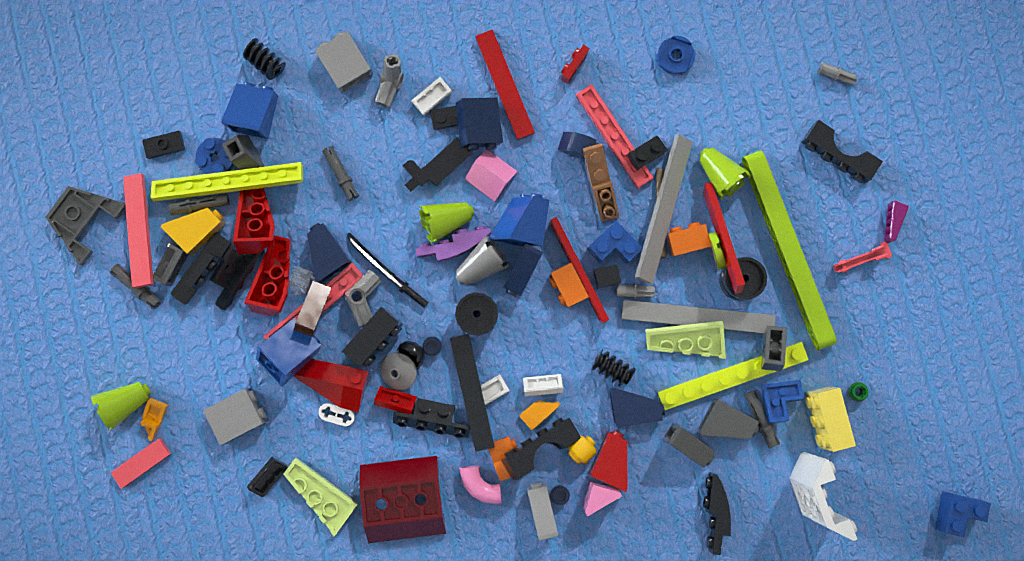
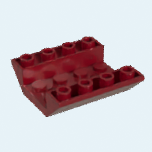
[359,455,446,544]

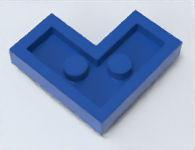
[761,380,805,424]

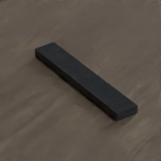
[450,334,495,452]

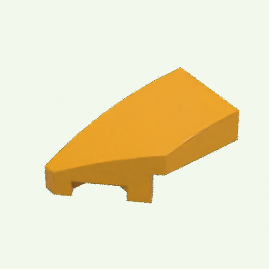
[140,398,169,441]
[519,400,560,430]

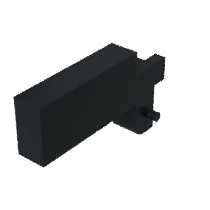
[402,137,472,192]

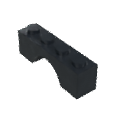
[801,120,883,183]
[501,417,581,480]

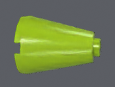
[699,147,751,200]
[419,202,474,243]
[91,382,151,430]

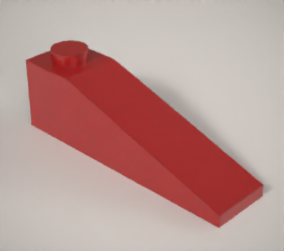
[233,188,275,254]
[244,235,291,316]
[293,359,370,413]

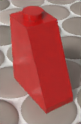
[589,430,628,492]

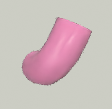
[460,466,502,504]

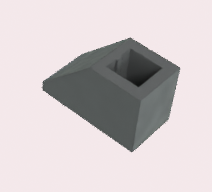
[222,135,265,170]

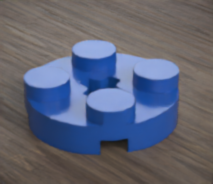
[657,36,696,75]
[195,138,234,174]

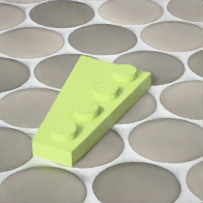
[645,321,726,359]
[284,457,359,536]

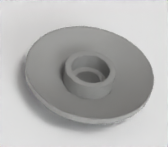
[380,352,417,390]

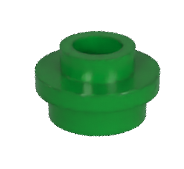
[848,382,868,402]

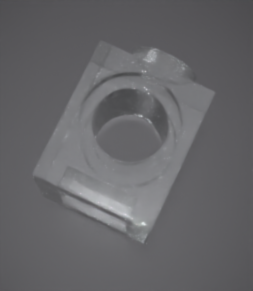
[288,266,315,297]

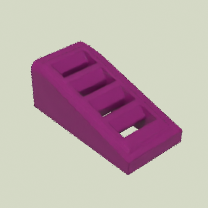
[884,201,909,243]

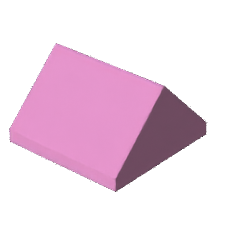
[465,150,518,202]
[583,480,622,516]

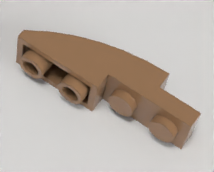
[583,143,619,223]

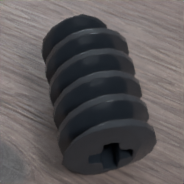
[243,38,286,80]
[592,349,636,387]

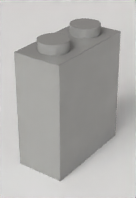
[315,31,373,93]
[203,388,267,445]

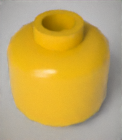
[568,435,596,465]

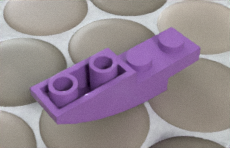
[415,226,491,262]

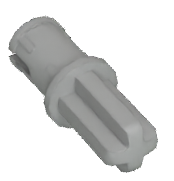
[818,62,857,85]
[616,284,655,299]

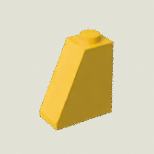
[160,208,226,256]

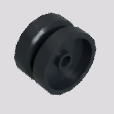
[719,257,767,301]
[455,292,498,336]

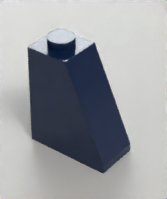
[307,223,352,284]
[504,243,543,297]
[609,387,665,427]

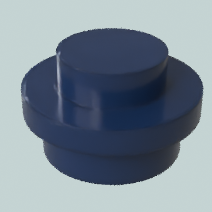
[423,337,442,356]
[550,485,570,505]

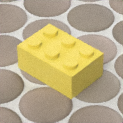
[805,387,856,452]

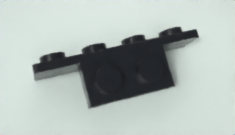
[171,233,231,305]
[209,247,264,311]
[393,398,470,438]

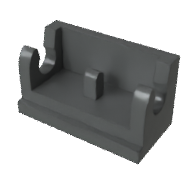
[153,243,189,286]

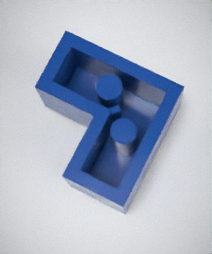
[587,221,643,264]
[935,491,991,537]

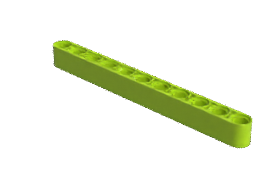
[742,150,837,351]

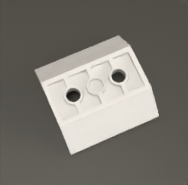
[789,452,857,541]

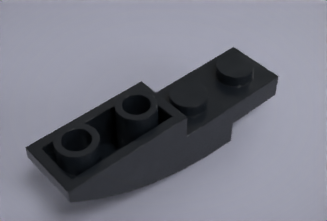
[703,472,731,555]

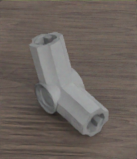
[374,54,404,108]
[344,270,382,326]

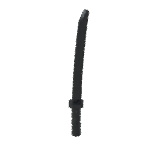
[347,233,429,308]

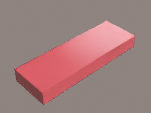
[110,438,172,489]

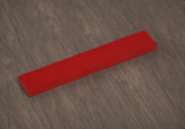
[475,29,535,141]
[703,182,745,294]
[549,217,609,323]

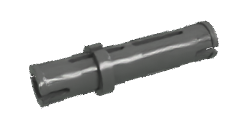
[322,146,359,201]
[169,193,230,215]
[110,264,162,310]
[744,390,780,448]

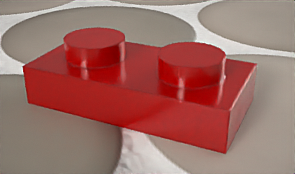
[561,44,590,84]
[374,386,417,414]

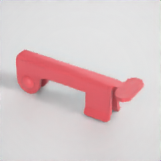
[833,242,892,273]

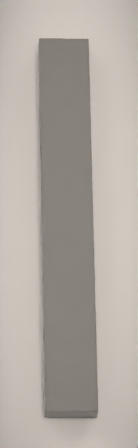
[635,134,693,284]
[621,300,776,334]

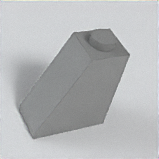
[527,482,558,540]

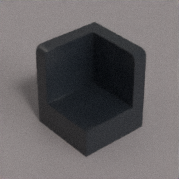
[593,265,621,289]

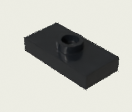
[142,131,185,159]
[247,457,288,497]

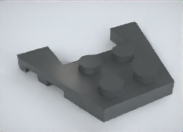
[45,186,126,266]

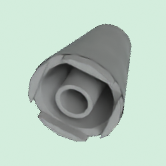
[455,235,510,286]

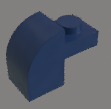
[558,132,604,159]

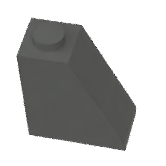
[697,398,759,439]
[663,424,715,467]

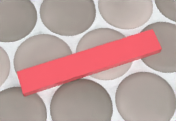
[576,84,654,189]
[123,173,154,288]
[263,263,363,340]

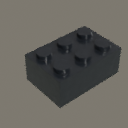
[342,307,403,367]

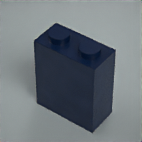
[455,98,503,151]

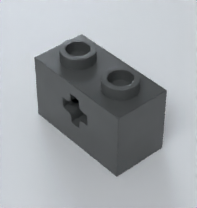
[761,325,787,371]

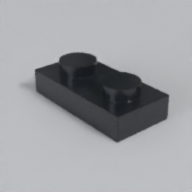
[430,106,458,130]
[626,135,668,171]

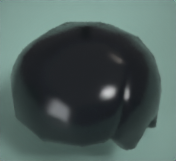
[396,341,425,370]

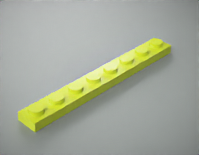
[151,162,303,202]
[657,342,809,410]

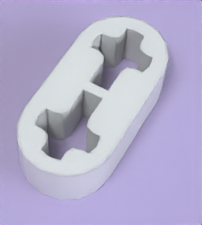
[318,403,356,426]

